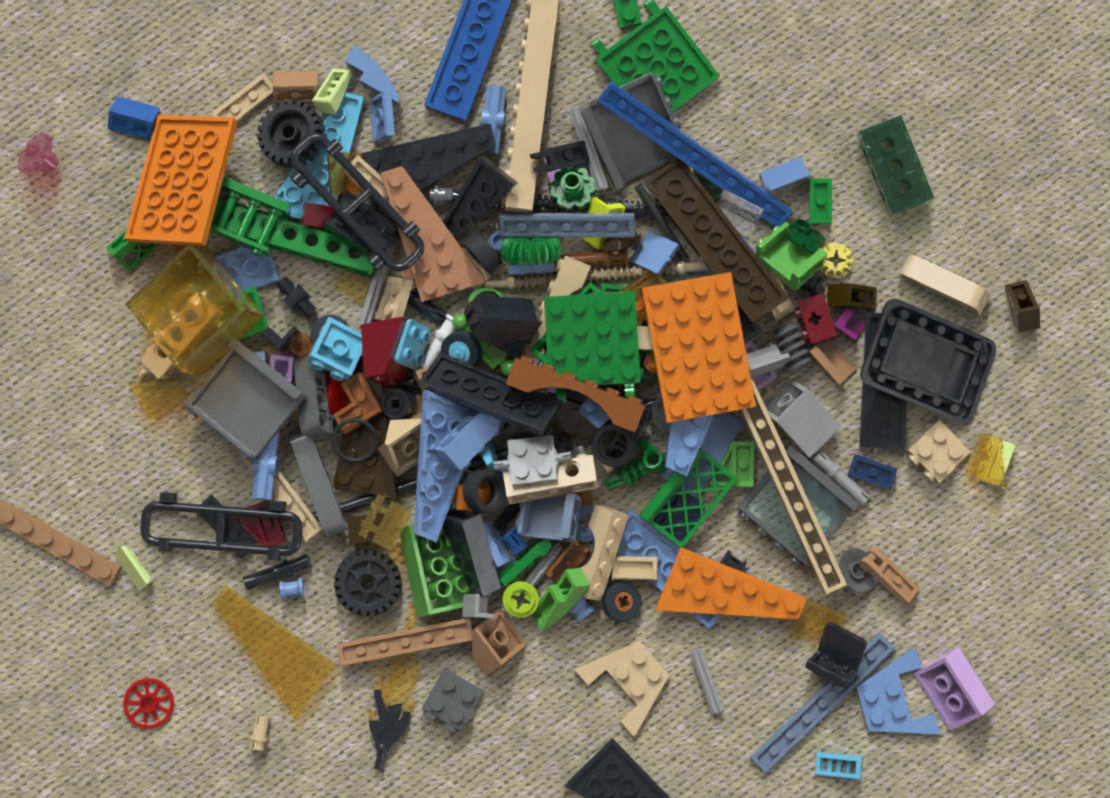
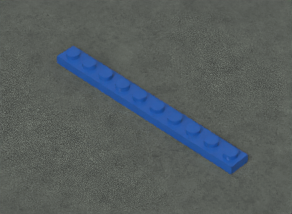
[597,81,792,227]

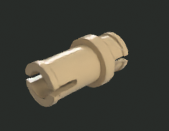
[249,715,270,751]

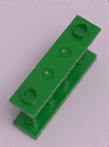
[209,177,291,258]

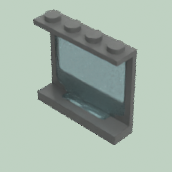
[737,446,860,567]

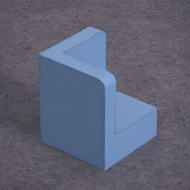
[579,397,610,429]

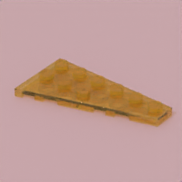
[213,585,336,720]

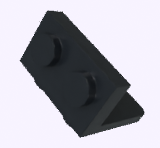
[805,622,868,689]

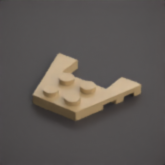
[575,641,669,736]

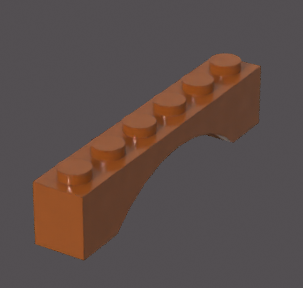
[506,355,645,432]

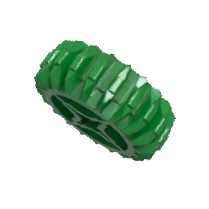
[501,237,562,266]

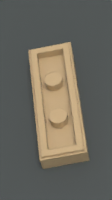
[211,73,273,122]

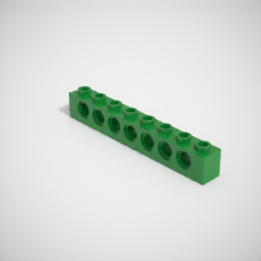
[211,198,375,278]

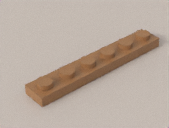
[0,500,121,586]
[337,618,473,666]

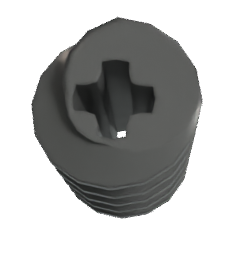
[771,324,812,374]

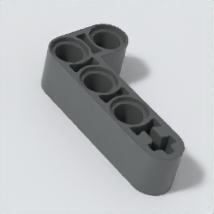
[294,350,343,442]

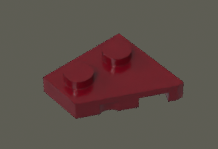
[232,499,287,546]

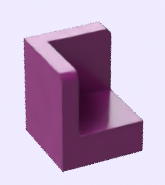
[834,307,865,342]

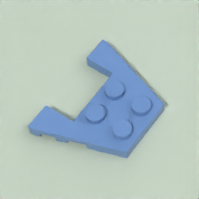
[856,648,940,734]

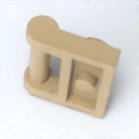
[374,275,413,321]

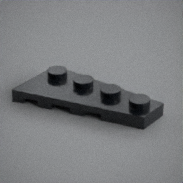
[442,156,518,241]

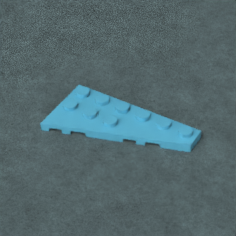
[266,92,365,220]

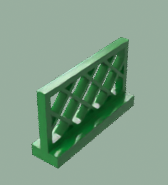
[639,448,738,548]

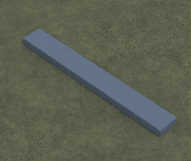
[749,632,895,774]

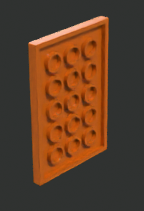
[124,115,238,246]
[641,272,756,423]

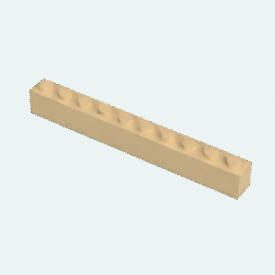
[501,0,559,213]
[739,378,847,594]

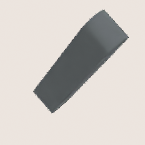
[289,431,348,537]

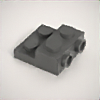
[422,668,484,732]

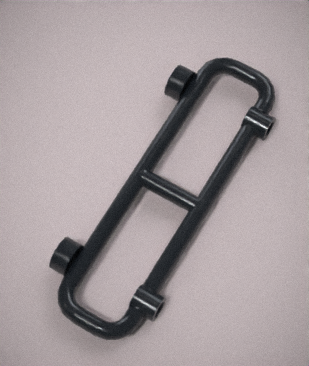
[289,133,425,272]
[140,492,303,561]

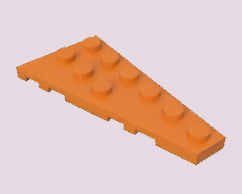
[655,547,807,619]

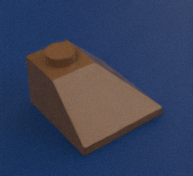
[471,609,527,676]

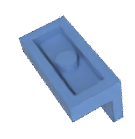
[759,157,811,193]
[483,520,512,568]

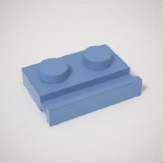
[509,262,554,275]

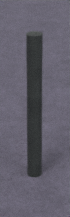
[634,183,689,261]

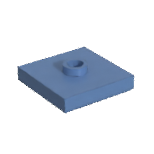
[370,91,395,143]

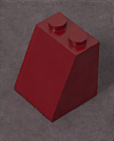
[361,317,410,388]

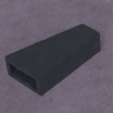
[442,508,501,598]

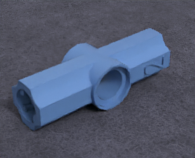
[481,85,506,155]
[252,432,280,500]

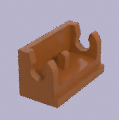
[546,540,591,583]

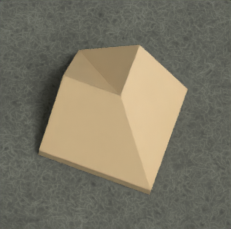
[378,419,421,477]

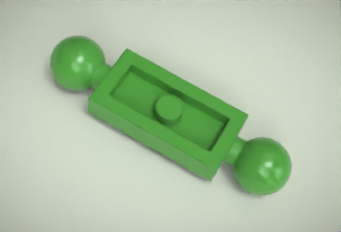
[452,313,514,377]

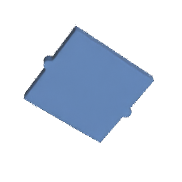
[629,231,680,276]

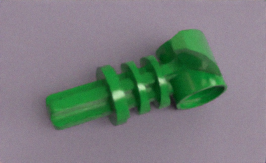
[604,438,667,491]

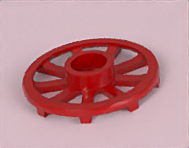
[123,678,174,729]

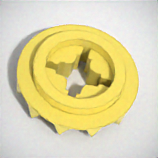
[820,242,854,278]

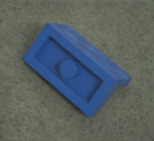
[107,97,160,140]

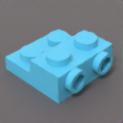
[307,317,362,381]

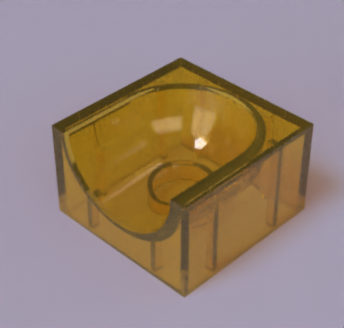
[125,243,265,377]

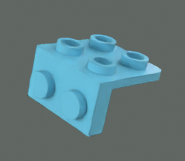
[394,319,432,371]

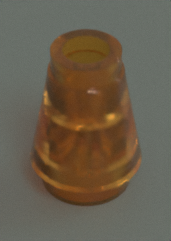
[289,333,312,356]

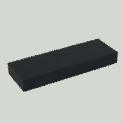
[199,494,258,559]

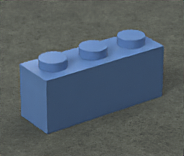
[434,409,505,471]

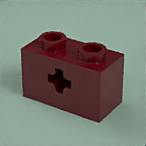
[794,293,837,347]

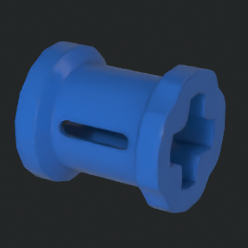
[500,527,529,556]

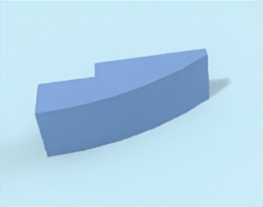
[345,46,401,106]

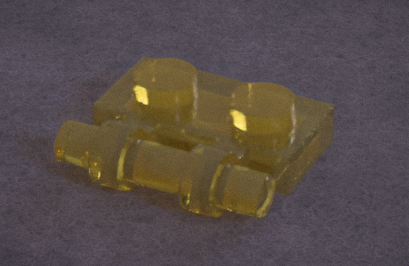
[358,494,412,552]

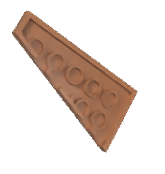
[380,166,486,302]

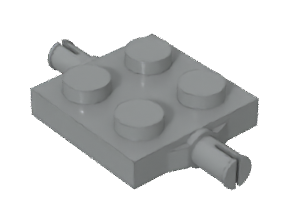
[494,435,572,487]

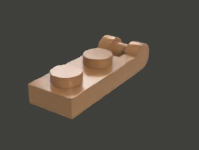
[859,547,920,606]

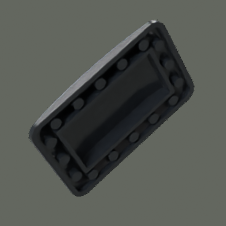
[860,298,996,424]

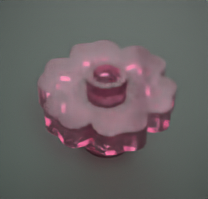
[18,132,59,175]

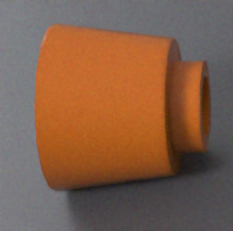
[641,351,657,376]

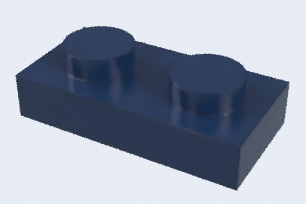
[847,454,898,490]

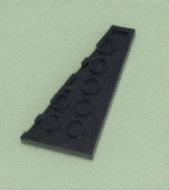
[361,123,496,214]

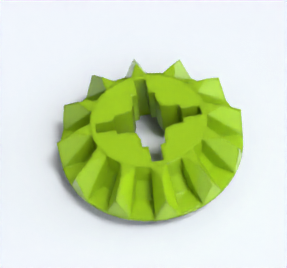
[503,581,539,618]

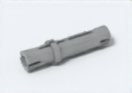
[811,450,870,507]

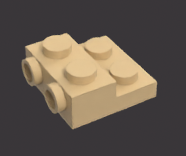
[906,419,970,483]

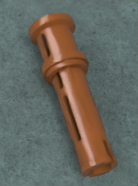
[561,248,629,268]

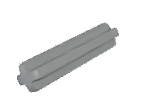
[691,649,723,714]

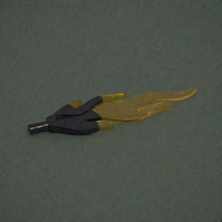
[368,601,418,770]

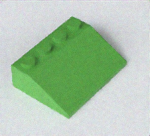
[398,525,488,617]

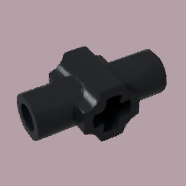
[276,276,317,319]

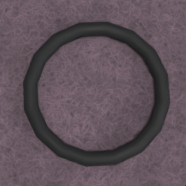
[331,418,378,463]

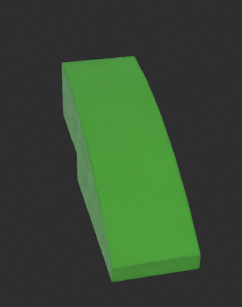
[531,568,590,632]

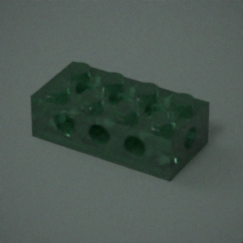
[856,115,934,218]

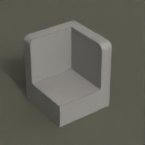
[462,594,494,619]

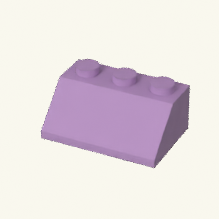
[914,647,995,731]

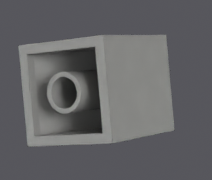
[765,379,841,458]

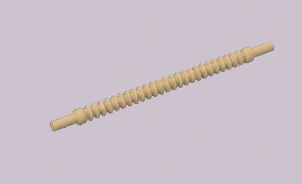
[484,261,708,290]

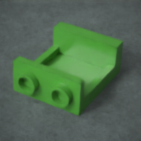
[756,222,828,291]

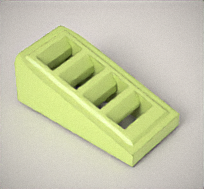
[312,69,352,114]

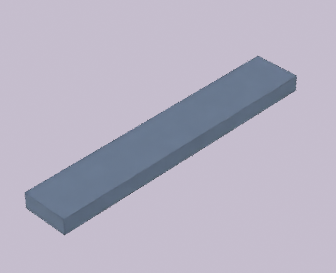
[499,213,635,237]

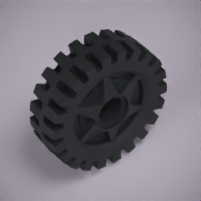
[257,100,326,169]
[334,549,401,617]

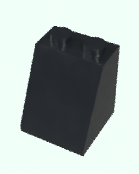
[464,295,542,357]

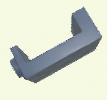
[516,493,582,542]

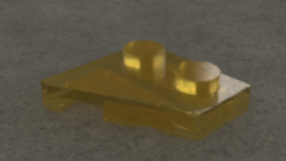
[964,432,1007,488]

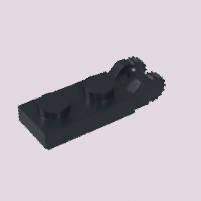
[530,140,589,173]

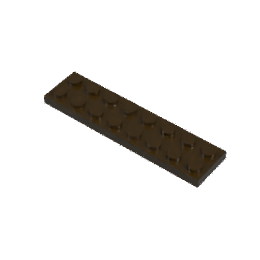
[644,158,789,325]

